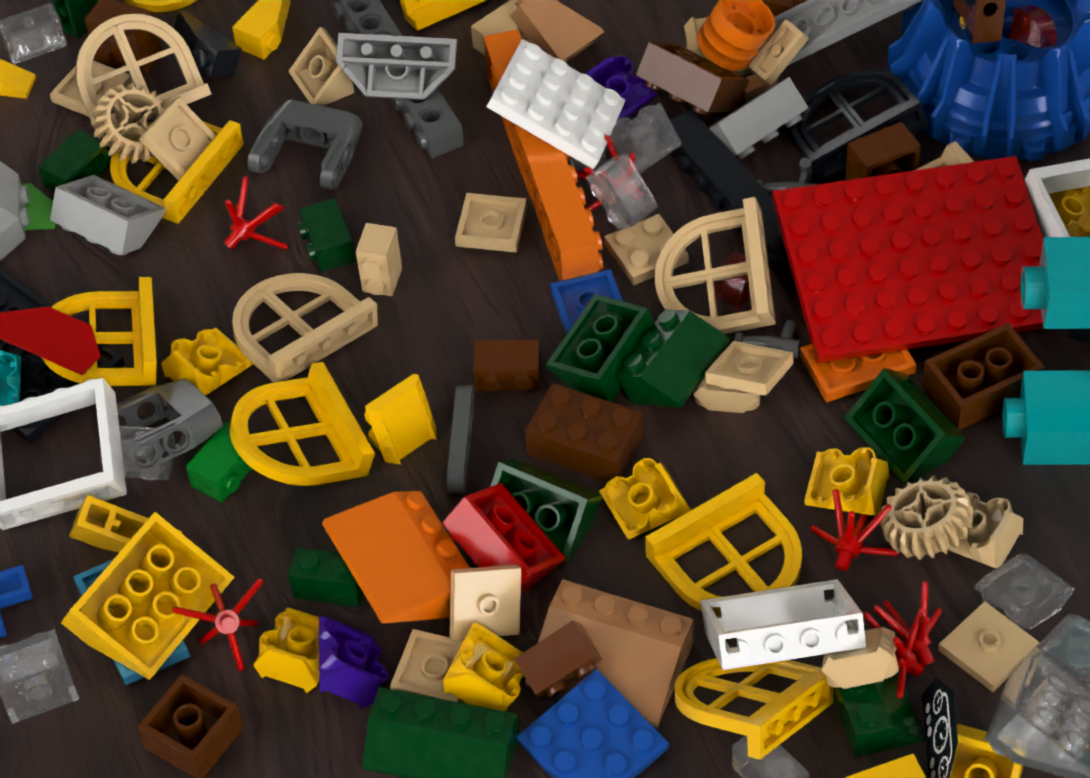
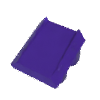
[585,56,658,125]
[319,616,389,709]

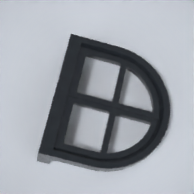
[790,69,929,184]

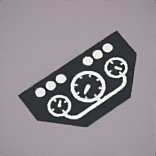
[922,677,958,778]

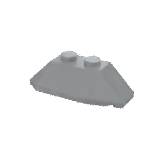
[336,33,457,100]
[0,161,30,261]

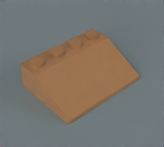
[525,579,694,727]

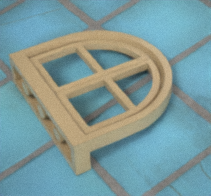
[75,14,212,140]
[655,197,776,334]
[232,273,378,383]

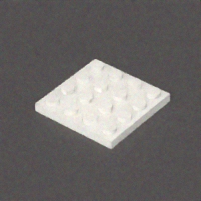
[486,39,626,169]

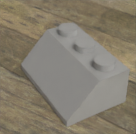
[709,77,809,159]
[50,175,166,255]

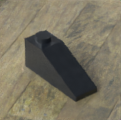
[174,10,242,78]

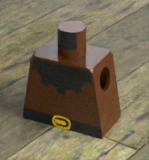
[952,0,1006,44]

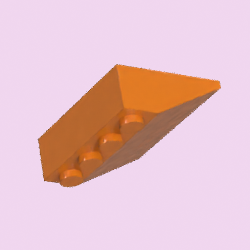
[322,491,470,624]

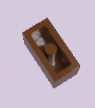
[473,339,541,392]
[514,620,603,699]

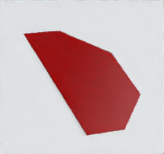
[0,306,101,375]

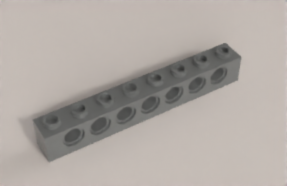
[333,0,464,158]

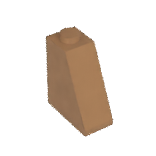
[511,0,604,62]

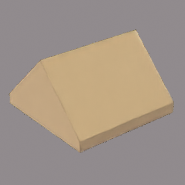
[288,27,354,106]

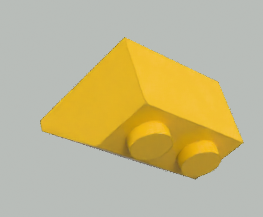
[950,724,1029,778]

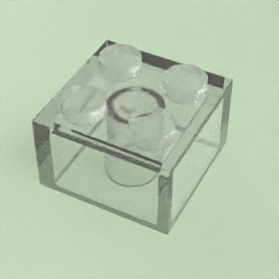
[0,629,79,724]

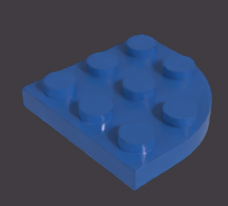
[516,669,669,778]

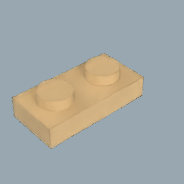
[749,19,809,85]

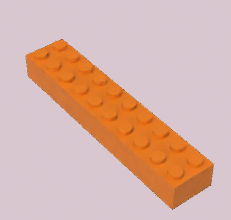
[483,29,604,281]

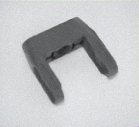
[247,100,363,190]
[117,378,223,469]

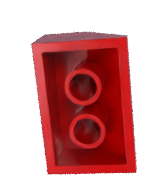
[442,483,566,594]

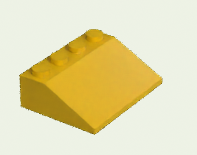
[61,512,234,680]

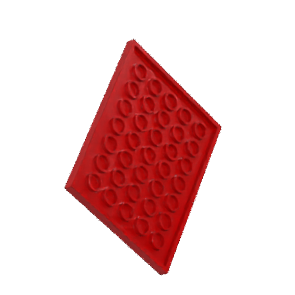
[772,156,1044,363]

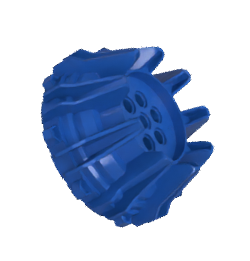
[887,0,1090,162]

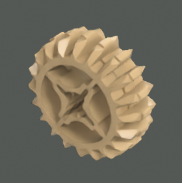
[91,82,165,164]
[880,475,974,560]

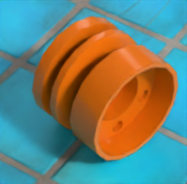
[697,0,775,71]

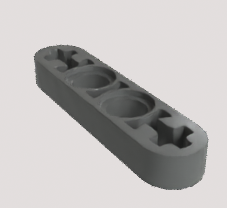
[447,385,474,494]

